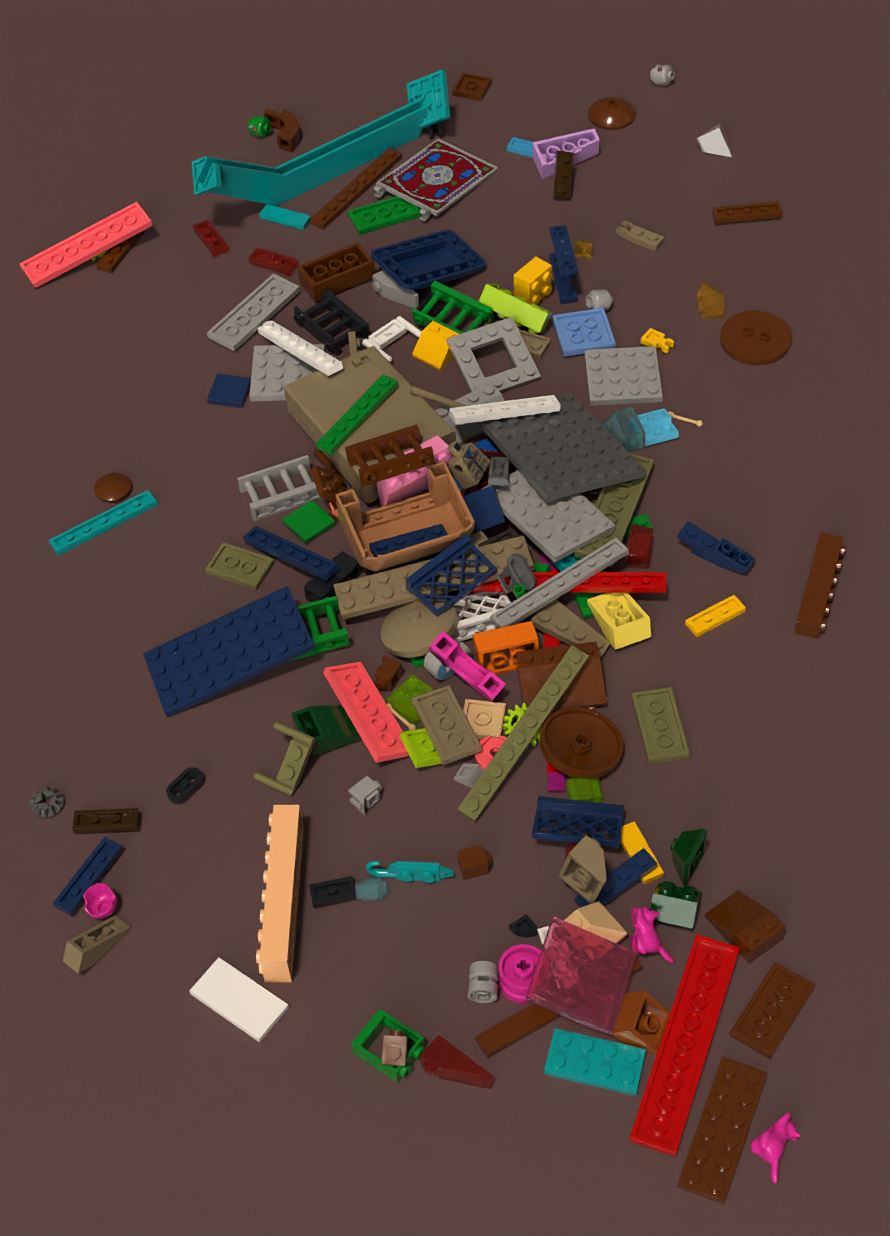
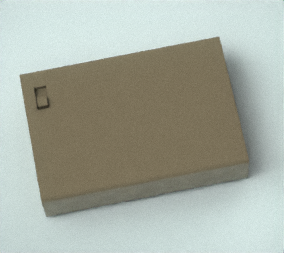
[284,346,456,503]

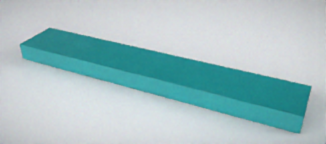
[48,490,158,556]

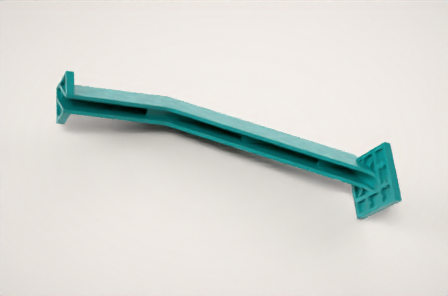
[192,70,450,206]

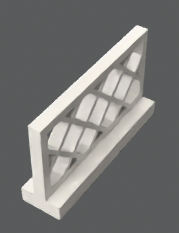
[451,592,519,641]

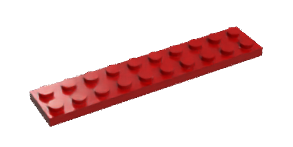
[629,934,740,1157]

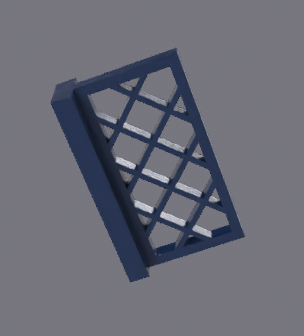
[406,534,498,617]
[532,796,624,848]

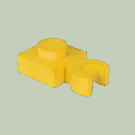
[641,328,674,353]

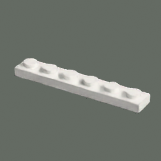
[449,395,561,425]

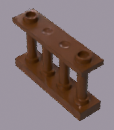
[345,424,435,487]

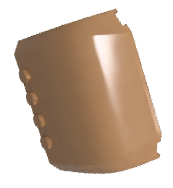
[335,461,475,572]

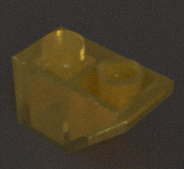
[697,282,724,319]

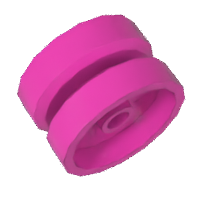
[498,944,549,1004]

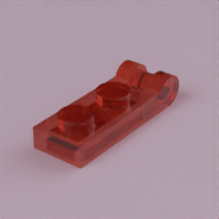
[193,220,229,257]
[248,247,298,276]

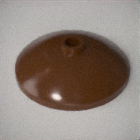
[588,97,636,130]

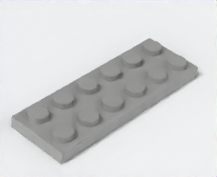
[207,273,300,351]

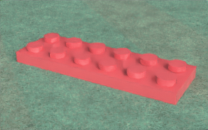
[323,661,409,763]

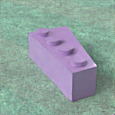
[532,128,600,179]

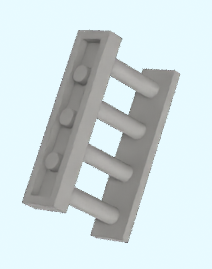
[237,455,322,521]

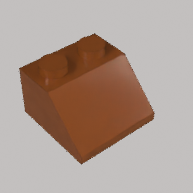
[611,990,670,1055]

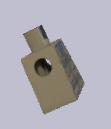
[447,441,490,489]

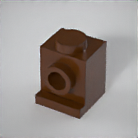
[374,656,403,692]

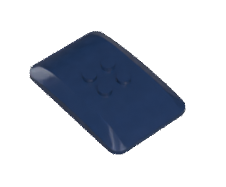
[371,230,486,290]

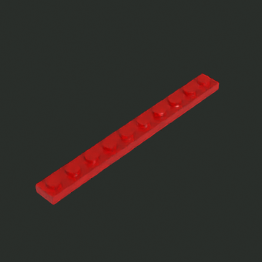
[471,572,666,593]

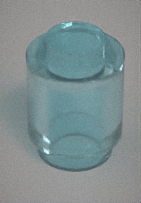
[355,877,387,902]

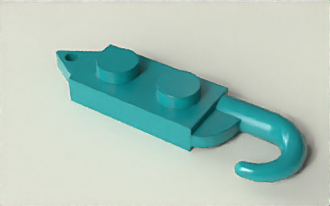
[366,861,454,883]

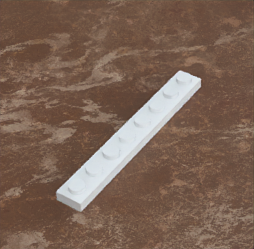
[257,321,343,376]

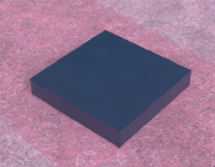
[207,374,251,408]
[462,485,506,534]

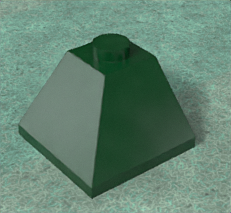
[670,829,708,886]

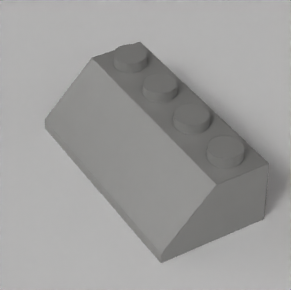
[435,383,504,445]

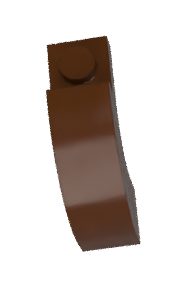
[264,109,300,153]

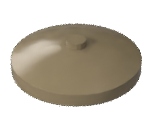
[381,599,458,658]

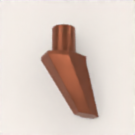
[327,502,340,523]

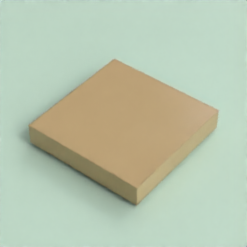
[463,699,506,739]

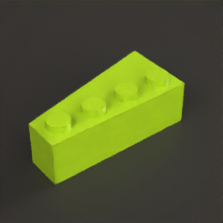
[479,283,552,334]

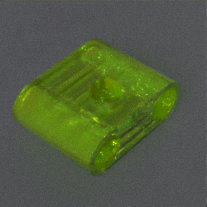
[566,778,604,803]

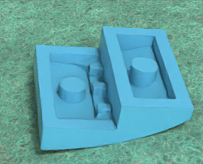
[630,408,679,447]

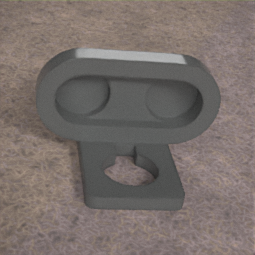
[497,553,536,594]

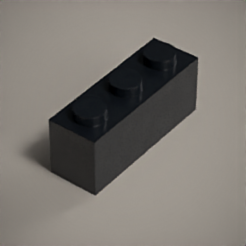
[304,551,361,602]

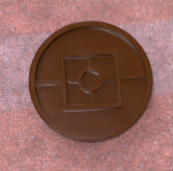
[720,311,792,365]

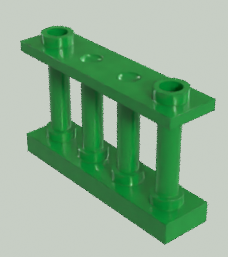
[411,280,494,334]
[288,596,350,662]

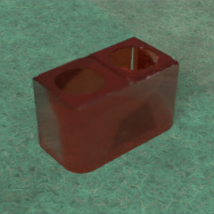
[626,524,652,569]

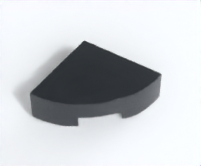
[509,914,538,938]

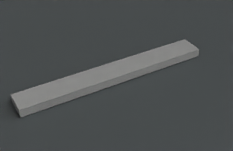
[490,538,629,628]

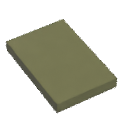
[205,542,275,591]

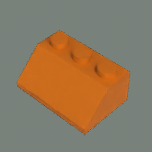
[473,621,539,675]

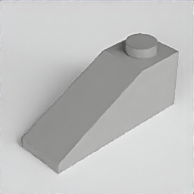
[372,270,419,309]

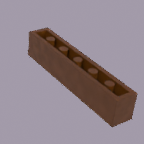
[794,532,846,639]

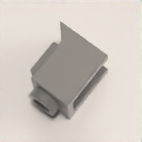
[348,776,382,816]

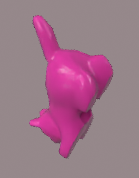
[630,906,674,963]
[751,1112,801,1184]

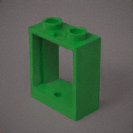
[351,1008,426,1083]

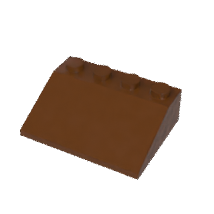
[516,641,607,712]

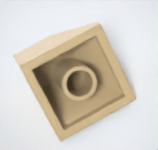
[560,901,628,964]

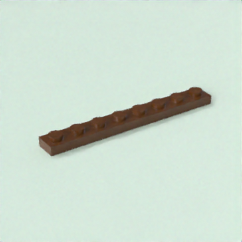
[310,148,402,230]

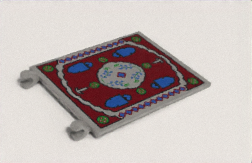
[374,138,498,221]

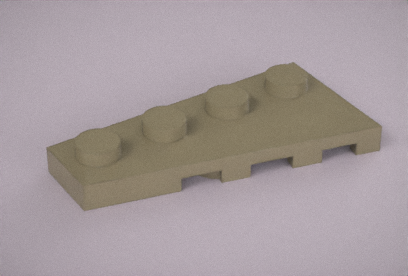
[531,599,610,660]

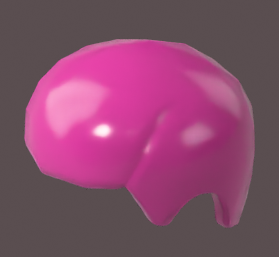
[83,883,117,919]

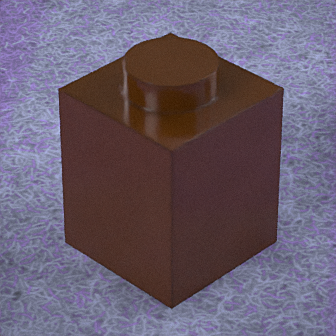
[457,845,492,880]

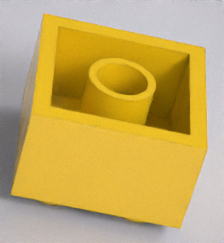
[513,257,552,305]

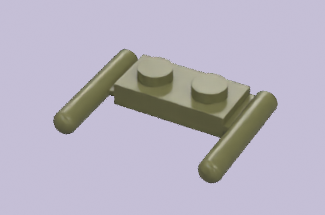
[254,721,316,796]

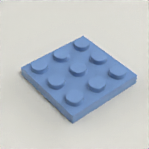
[552,308,616,357]

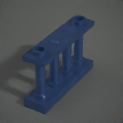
[549,225,578,304]

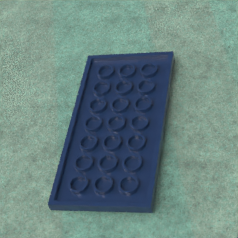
[143,586,315,717]

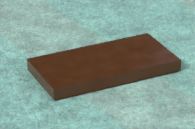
[729,962,815,1059]

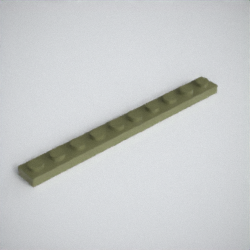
[457,645,589,823]

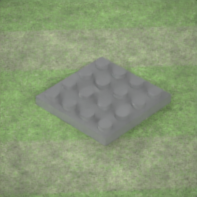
[249,344,325,401]
[584,346,663,406]

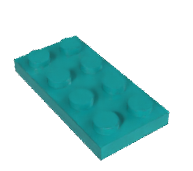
[544,1028,646,1096]

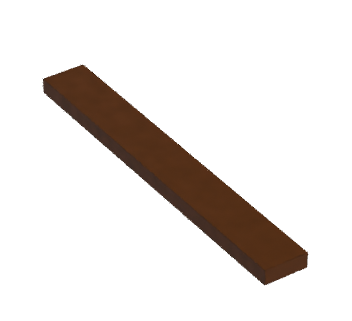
[475,949,643,1058]

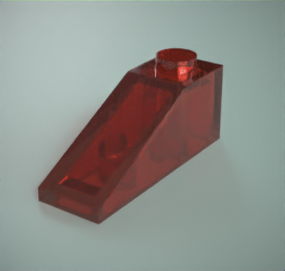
[420,1035,493,1089]

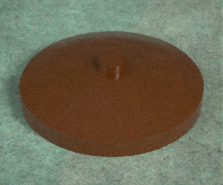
[539,707,624,779]

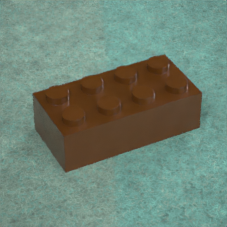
[297,242,375,302]

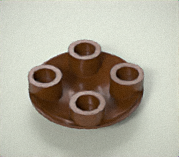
[94,473,132,504]

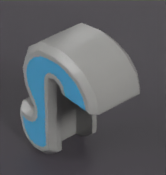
[424,640,472,681]

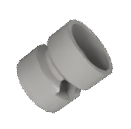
[468,961,499,1003]

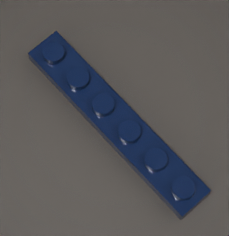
[243,526,339,581]

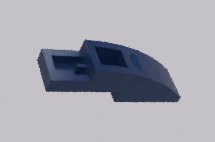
[677,521,756,573]

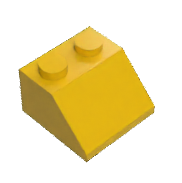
[412,321,459,370]

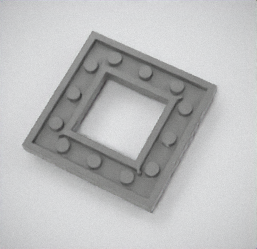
[447,317,541,393]

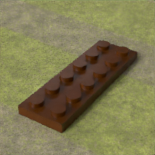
[677,1056,768,1205]

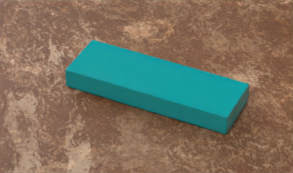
[259,204,311,230]

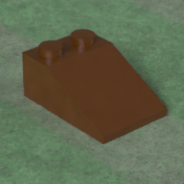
[704,890,786,964]

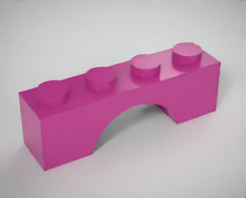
[428,631,506,702]

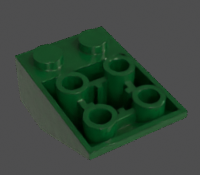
[291,705,362,758]

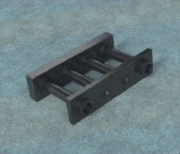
[293,288,370,356]

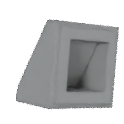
[454,763,484,788]

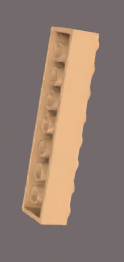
[256,805,304,983]

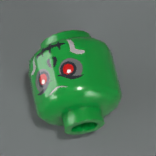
[247,116,272,138]

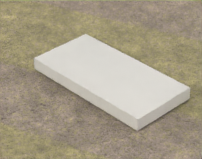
[189,958,289,1042]

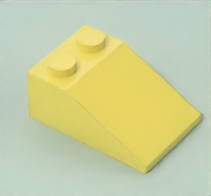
[587,593,651,650]

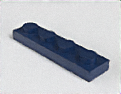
[369,524,448,557]
[53,837,123,916]
[574,848,658,908]

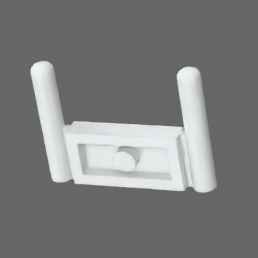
[362,316,422,363]

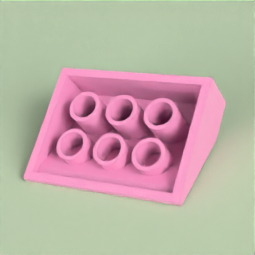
[376,436,451,507]

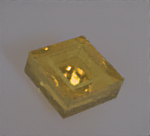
[575,239,593,259]

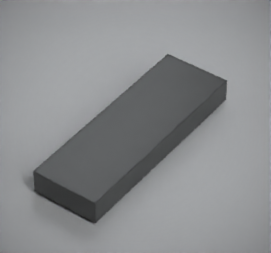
[488,457,510,486]

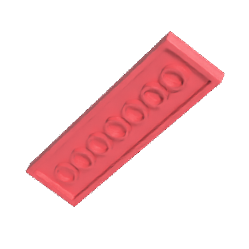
[19,202,153,288]

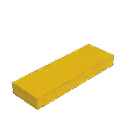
[685,595,746,637]
[616,821,664,884]

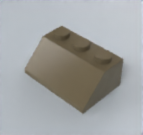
[558,835,607,904]

